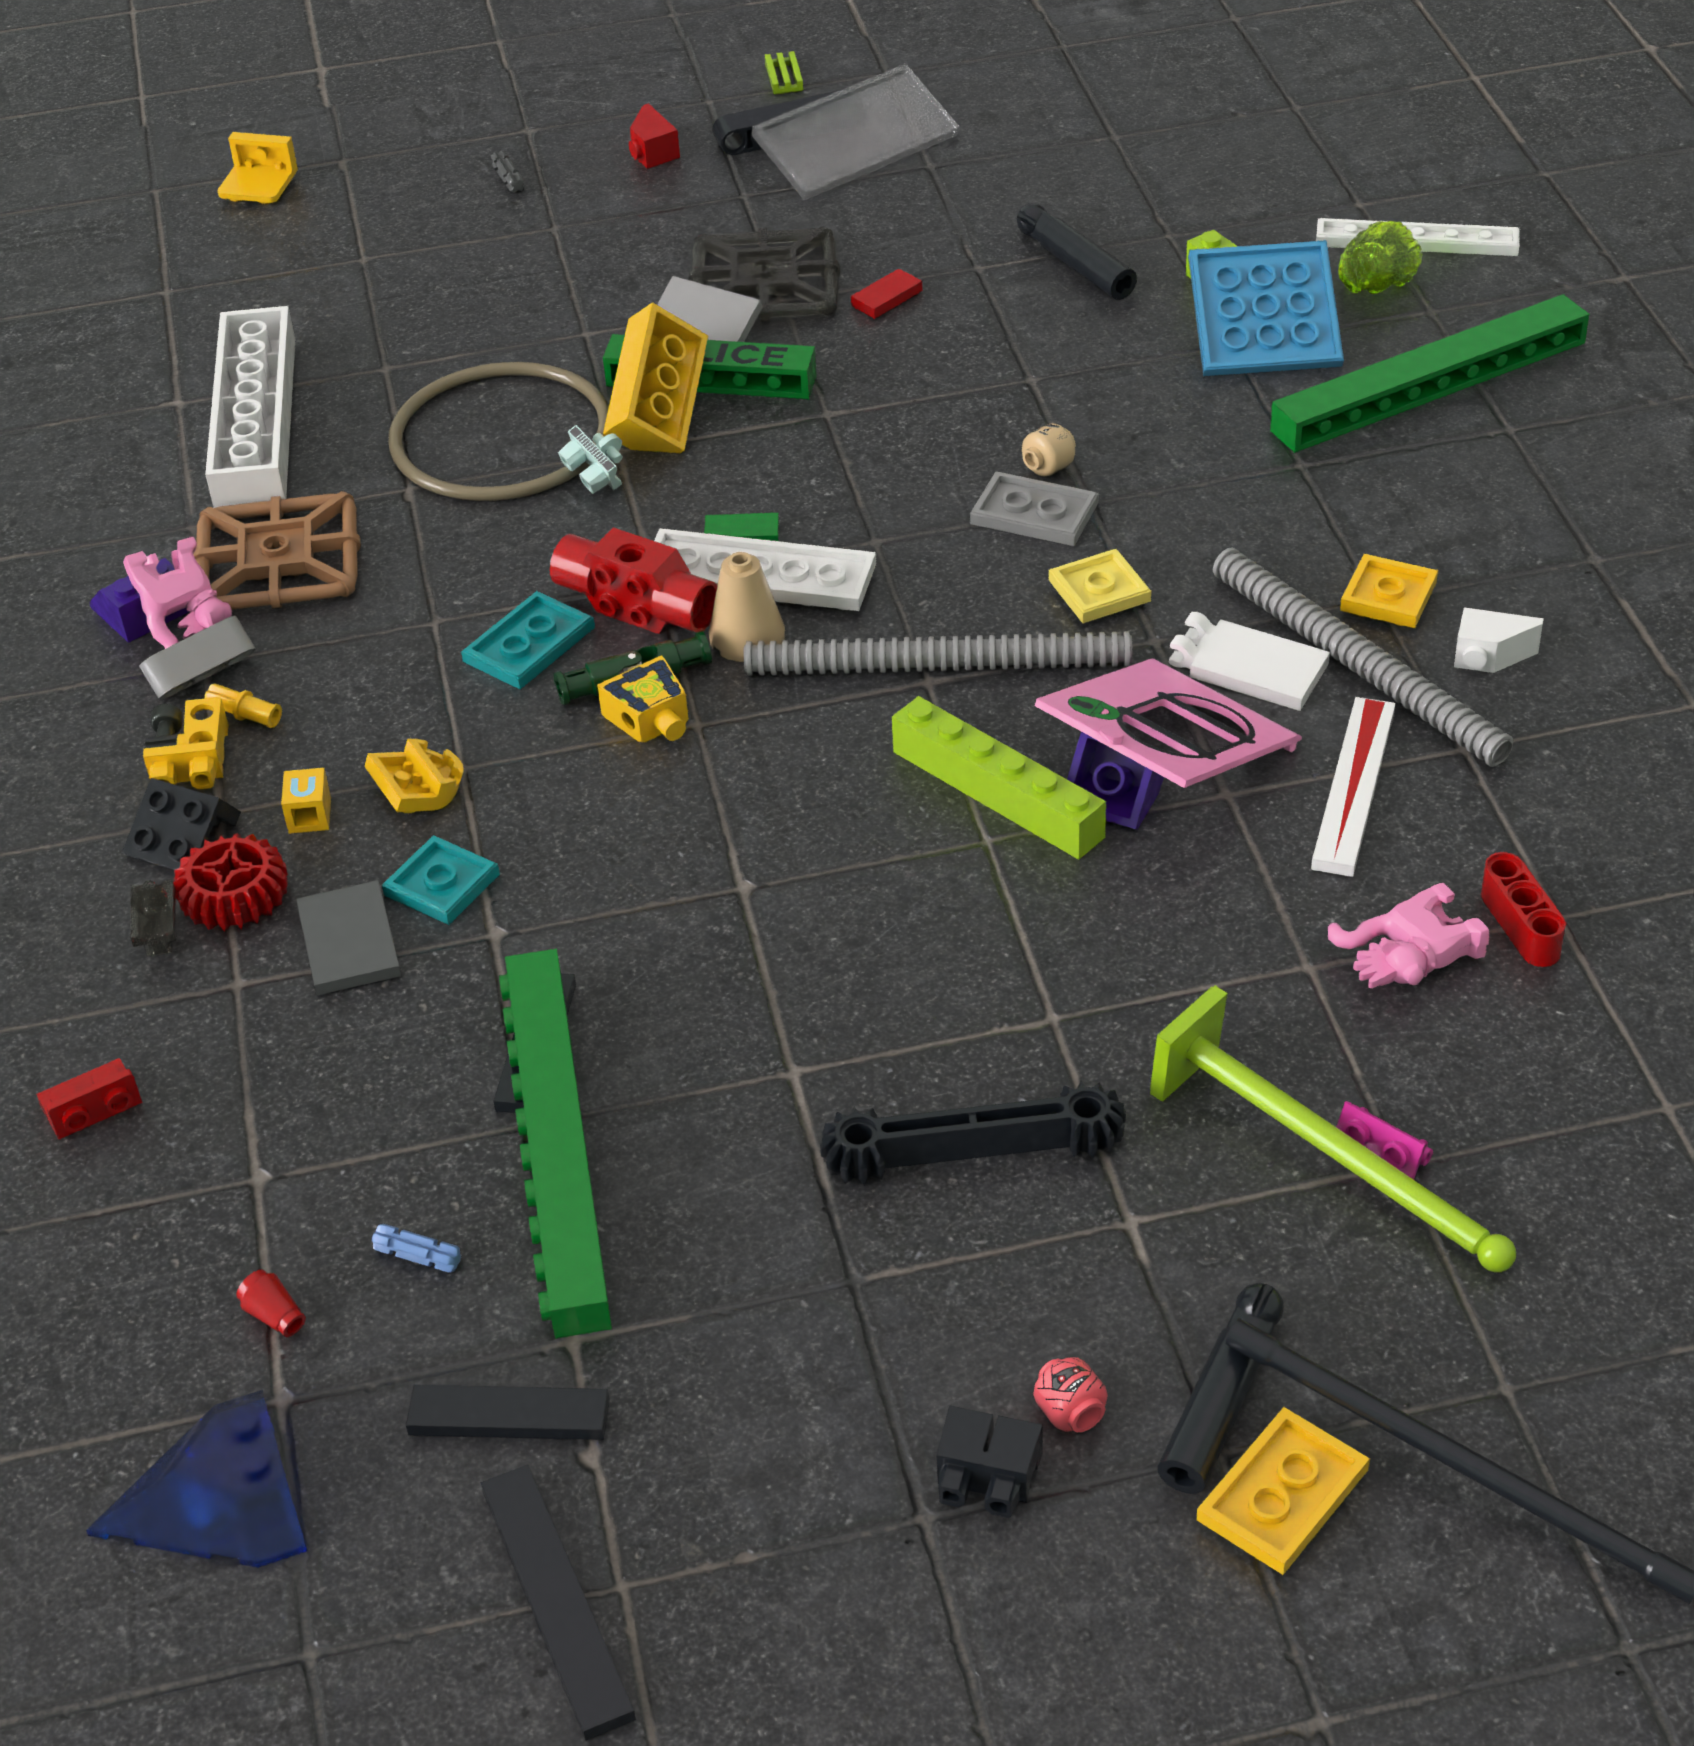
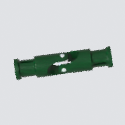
[553,631,712,705]

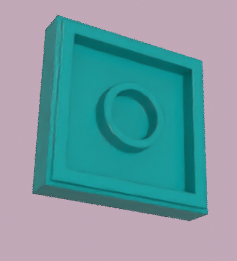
[382,835,500,925]

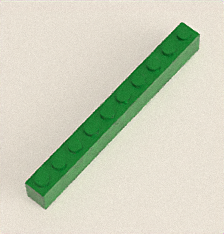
[1270,294,1590,453]
[499,948,612,1339]

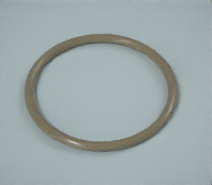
[388,362,609,501]

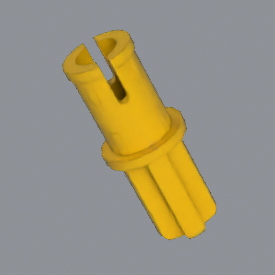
[205,684,282,728]

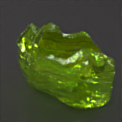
[1338,221,1423,295]

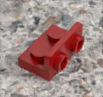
[36,1058,142,1140]

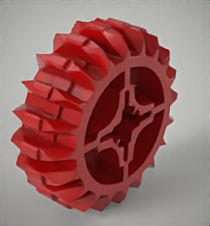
[174,832,288,932]

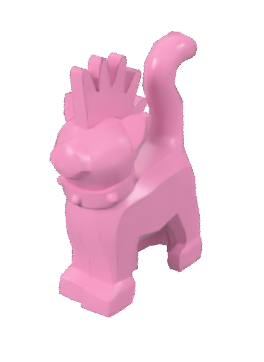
[123,537,232,649]
[1328,883,1489,988]

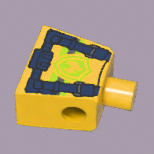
[597,655,689,742]

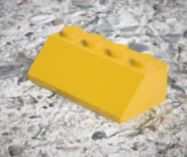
[603,302,708,453]

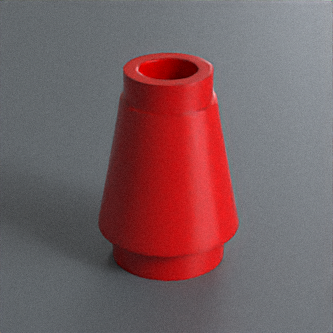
[236,1269,306,1337]

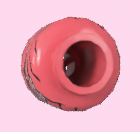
[1033,1357,1108,1433]

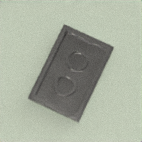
[296,880,401,996]

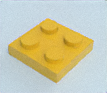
[1340,554,1438,628]

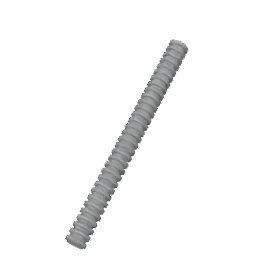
[1213,547,1513,767]
[744,631,1132,676]

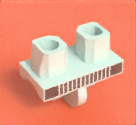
[558,425,623,494]

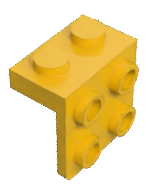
[217,132,298,204]

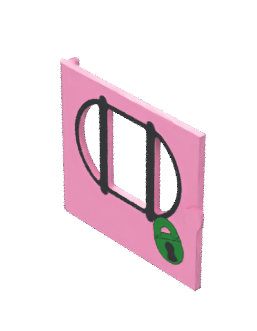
[1035,658,1302,788]

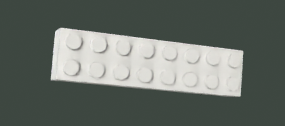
[205,306,295,508]

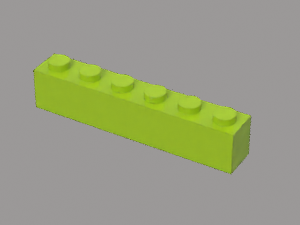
[892,696,1106,860]

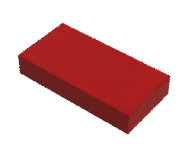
[851,269,923,319]

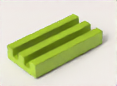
[765,51,804,94]

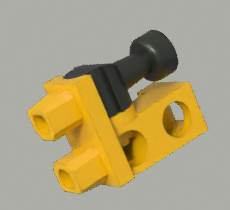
[143,697,229,790]

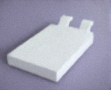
[1169,612,1330,711]

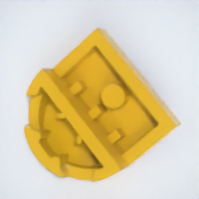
[364,739,464,813]

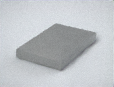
[657,276,763,342]
[970,472,1099,546]

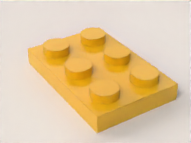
[1197,1407,1370,1575]

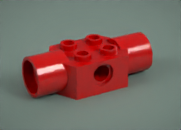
[550,527,717,634]

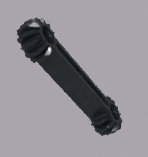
[820,1081,1126,1185]

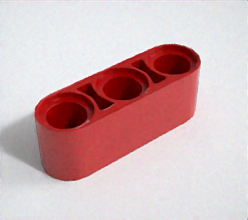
[1481,852,1566,967]

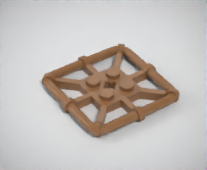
[193,491,361,610]

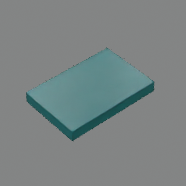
[461,591,595,689]

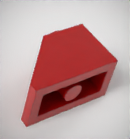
[629,103,680,169]

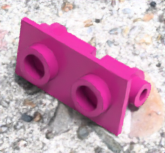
[1336,1101,1433,1180]

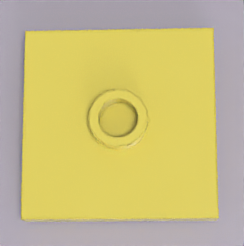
[1049,549,1151,623]

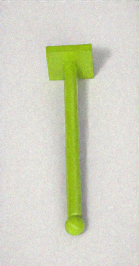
[1150,985,1516,1273]

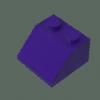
[89,558,189,643]
[1067,732,1164,830]

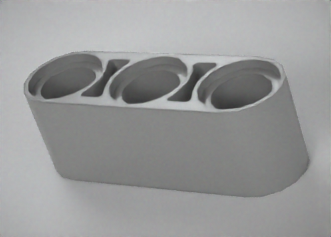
[139,616,256,700]

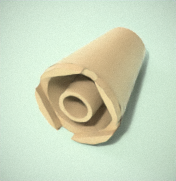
[709,552,785,662]

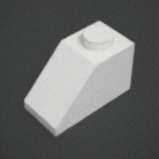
[1454,607,1544,673]

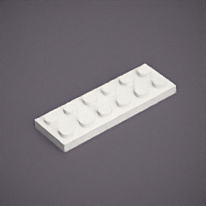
[654,528,876,611]

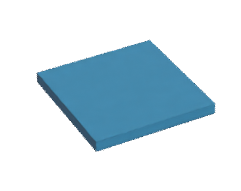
[1188,240,1344,376]

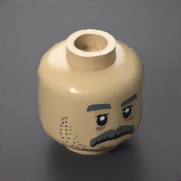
[1022,423,1076,477]

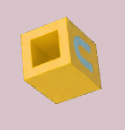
[281,768,331,834]

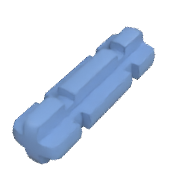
[372,1224,462,1273]

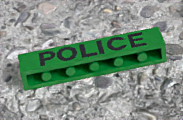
[603,334,817,399]

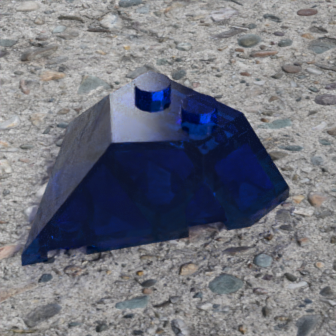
[86,1390,308,1568]

